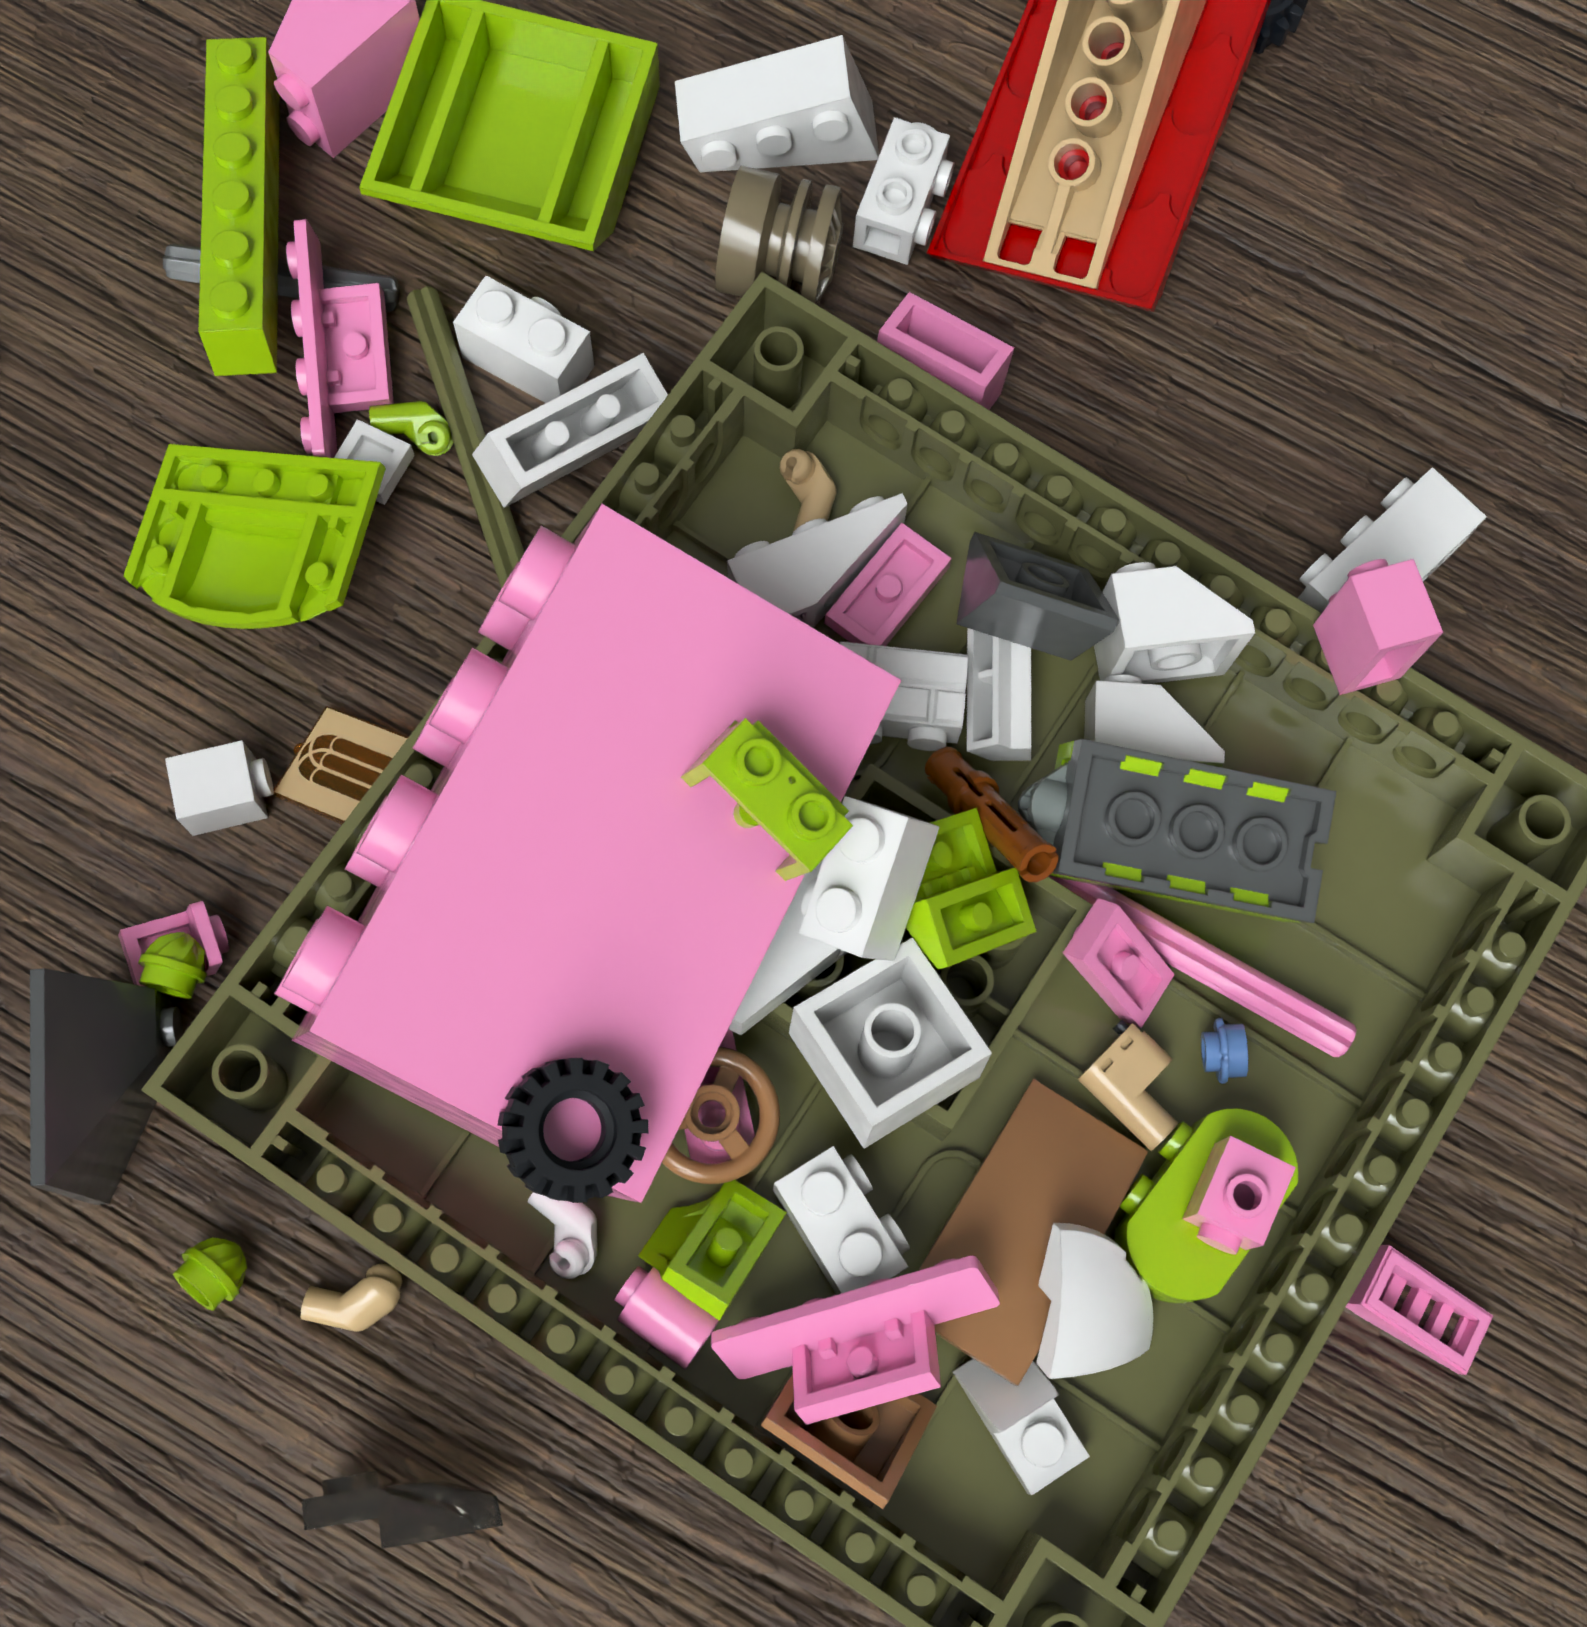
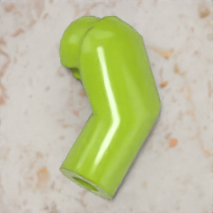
[369,401,454,456]

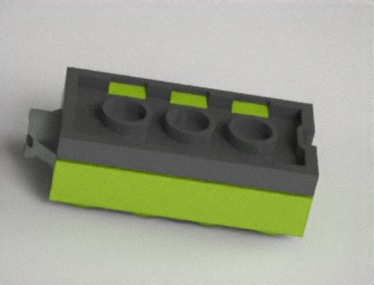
[1018,739,1337,923]

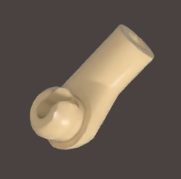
[779,449,837,532]

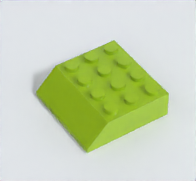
[359,0,660,251]

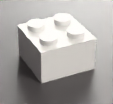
[789,938,992,1149]

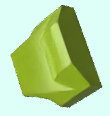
[638,1180,787,1321]

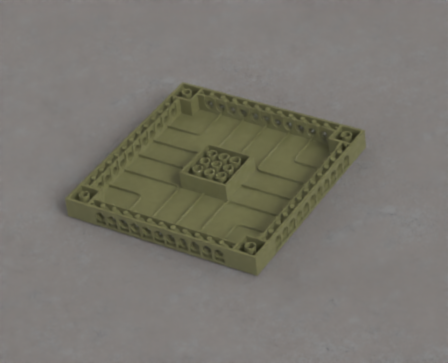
[141,272,1587,1627]

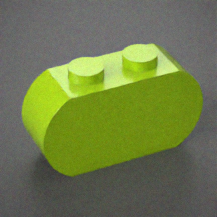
[1114,1109,1298,1303]

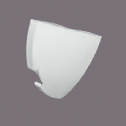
[1036,1223,1153,1379]

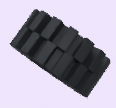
[497,1058,649,1203]

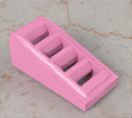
[1346,1245,1493,1375]

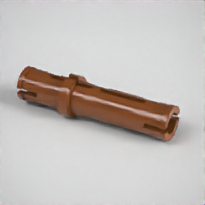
[925,747,1059,882]

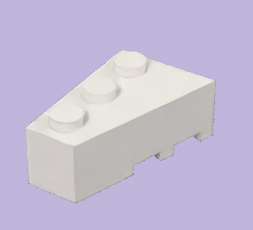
[675,35,879,173]

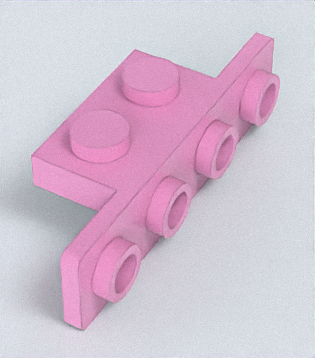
[286,219,394,458]
[711,1256,1000,1425]

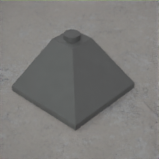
[30,968,183,1205]

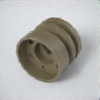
[715,165,844,306]

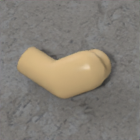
[300,1264,402,1332]

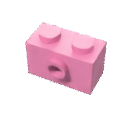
[877,292,1014,410]
[1313,559,1443,695]

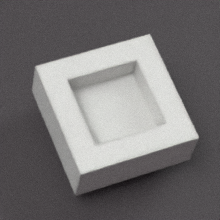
[334,419,415,505]

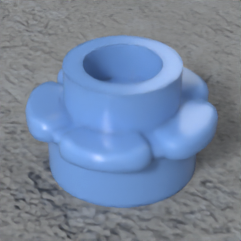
[1201,1018,1248,1084]

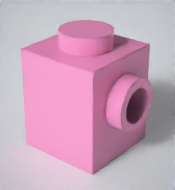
[1182,1136,1296,1255]

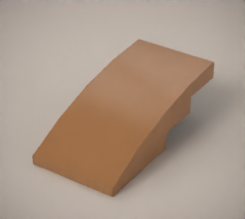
[918,1079,1149,1386]

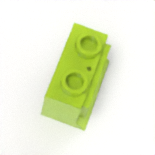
[681,718,853,881]

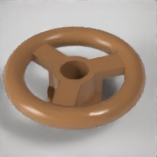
[662,1047,780,1184]

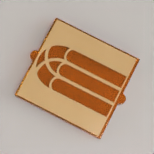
[274,706,408,825]

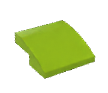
[906,808,1037,969]

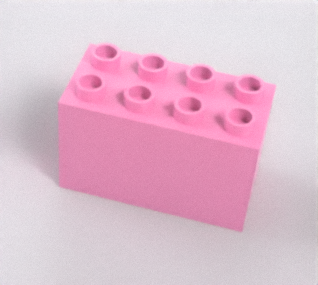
[274,504,901,1203]

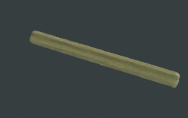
[407,286,525,589]

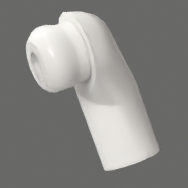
[527,1192,597,1279]

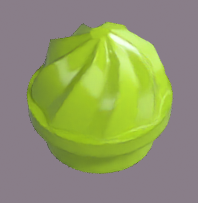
[138,932,207,999]
[173,1237,247,1311]

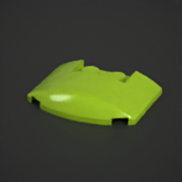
[123,444,386,629]

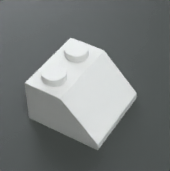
[1094,562,1255,684]

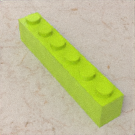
[198,37,280,376]

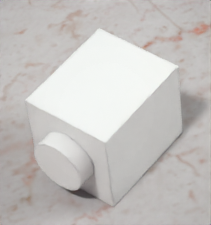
[165,740,274,836]

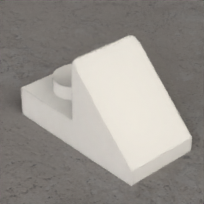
[952,1358,1090,1496]

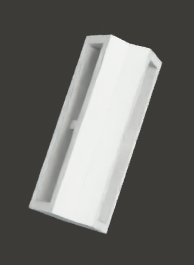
[967,628,1031,761]

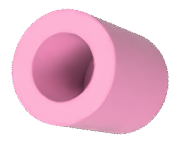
[614,1266,719,1370]

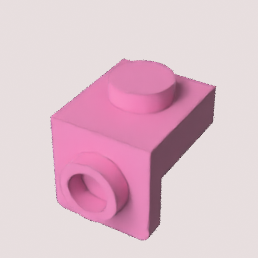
[118,901,229,987]

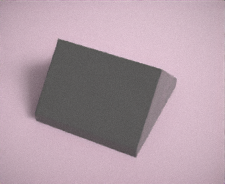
[956,532,1119,661]

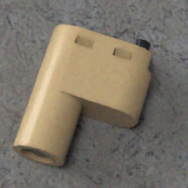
[1077,1020,1178,1151]

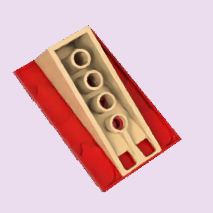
[927,0,1271,312]

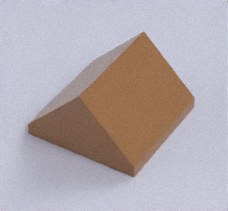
[761,1372,937,1509]

